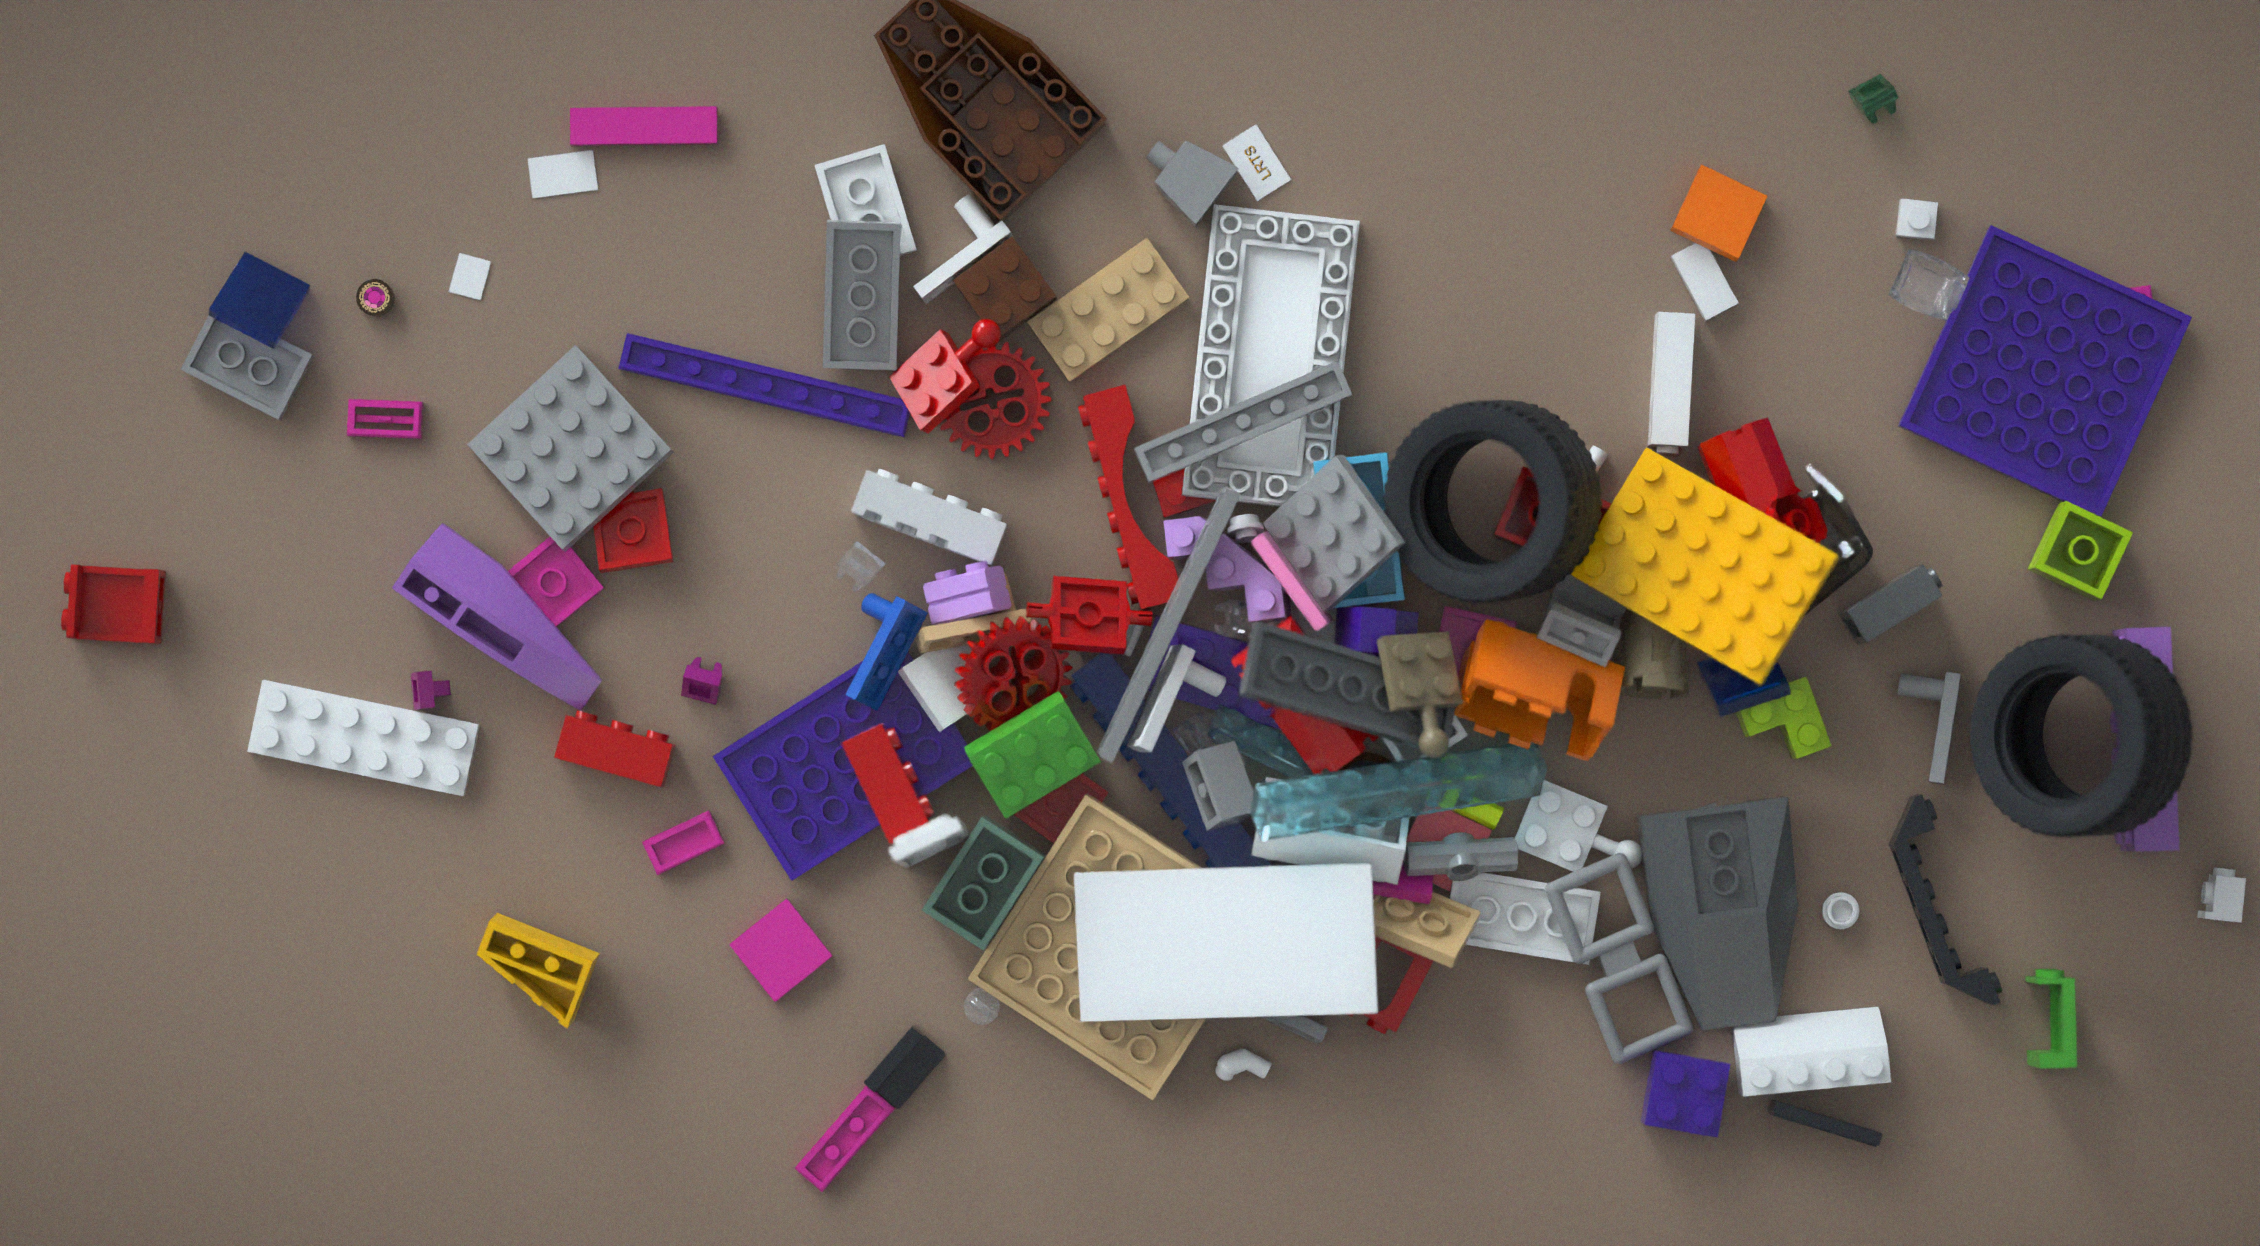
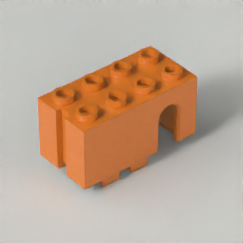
[1454,618,1625,761]

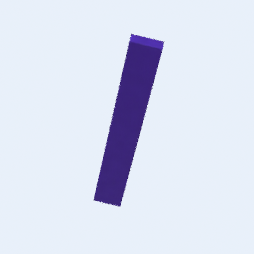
[618,333,910,438]

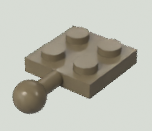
[1377,631,1463,758]

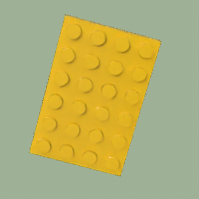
[1571,447,1839,686]

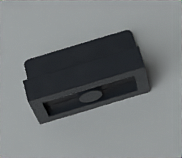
[864,1025,945,1109]

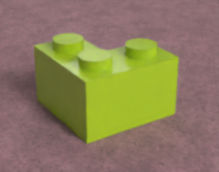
[1732,676,1832,759]

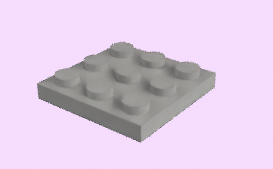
[1263,455,1405,611]

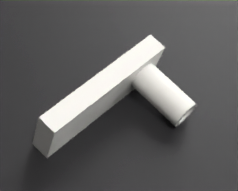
[913,194,1013,304]
[1127,645,1226,752]

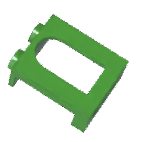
[2025,969,2077,1068]

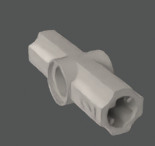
[1403,832,1518,881]

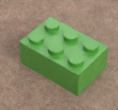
[964,691,1101,819]

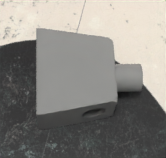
[1146,141,1238,228]

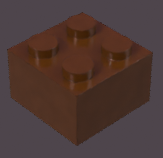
[953,236,1057,343]

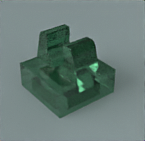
[1848,74,1898,124]

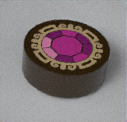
[356,279,395,317]

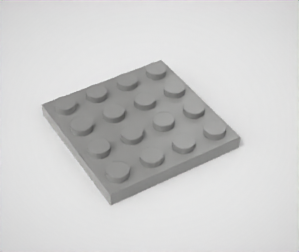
[467,345,674,552]

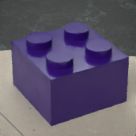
[1640,1050,1731,1138]

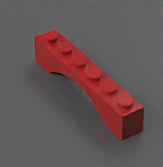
[1078,385,1178,611]

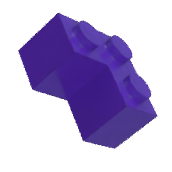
[1334,607,1419,658]

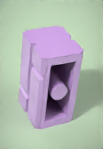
[923,561,1012,625]

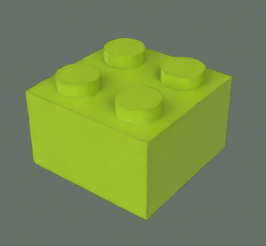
[2028,501,2133,601]

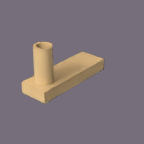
[916,573,1031,654]

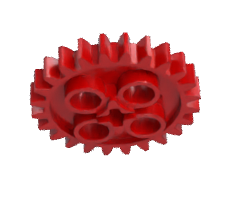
[940,341,1052,460]
[954,616,1073,731]

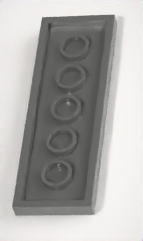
[1239,621,1455,753]

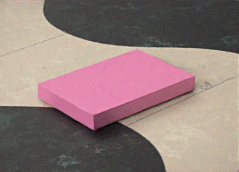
[1251,531,1334,631]

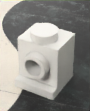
[2197,868,2246,923]

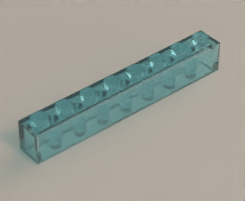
[1250,742,1547,841]

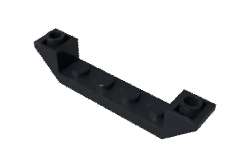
[1889,794,2002,1005]

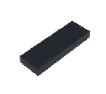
[1768,1099,1882,1147]

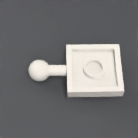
[1514,778,1642,872]

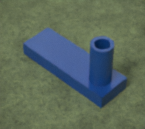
[846,593,928,711]

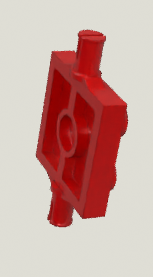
[1026,576,1152,655]

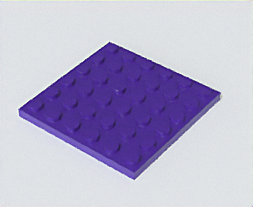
[1898,225,2192,517]

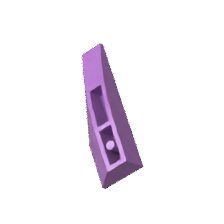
[392,523,602,711]

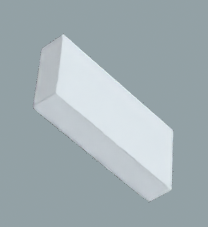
[1671,243,1738,321]

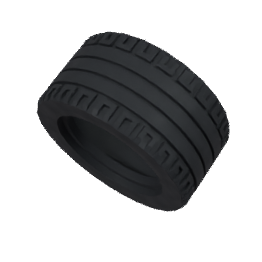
[1383,400,1602,603]
[1970,635,2193,837]

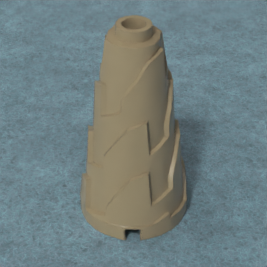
[1618,611,1689,699]

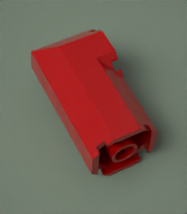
[1697,417,1828,547]
[1231,614,1379,780]

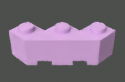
[1164,516,1292,623]

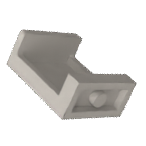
[1537,575,1626,667]

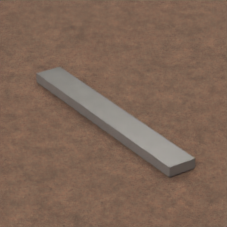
[1097,486,1241,763]

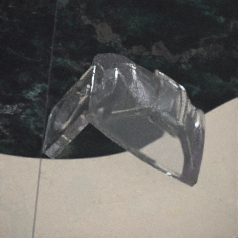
[1888,249,1970,320]

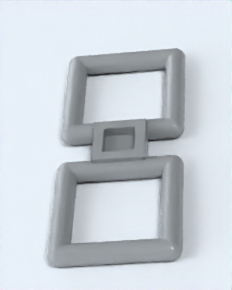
[1545,853,1694,1064]

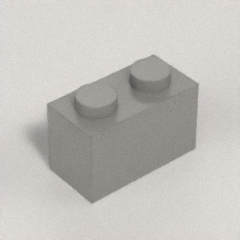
[1182,741,1260,831]

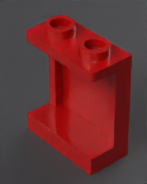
[61,564,166,644]

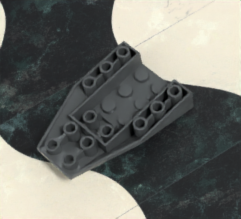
[1637,796,1798,1030]

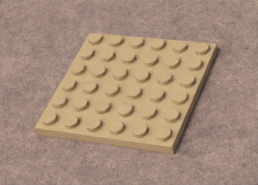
[968,793,1206,1101]

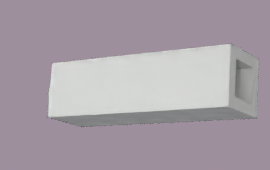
[1648,312,1695,455]

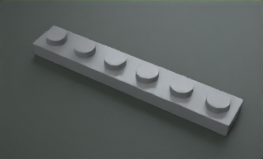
[1134,361,1352,484]

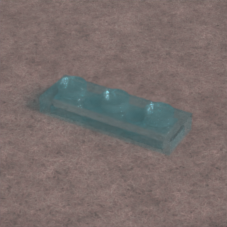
[1207,704,1312,784]

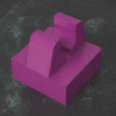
[681,657,723,705]
[410,670,451,710]

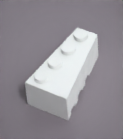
[851,469,1008,567]

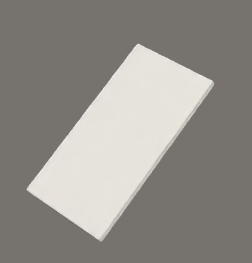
[1182,204,1360,507]
[1074,863,1378,1022]

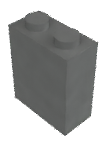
[1838,564,1943,645]

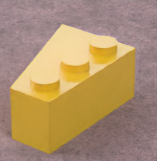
[477,913,600,1029]

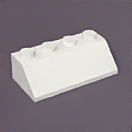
[1732,1007,1891,1096]

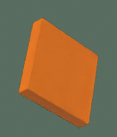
[1670,164,1767,262]

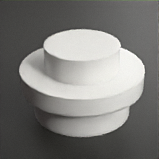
[1227,514,1264,543]
[1822,892,1859,929]

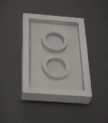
[180,304,314,421]

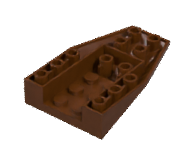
[874,0,1107,222]

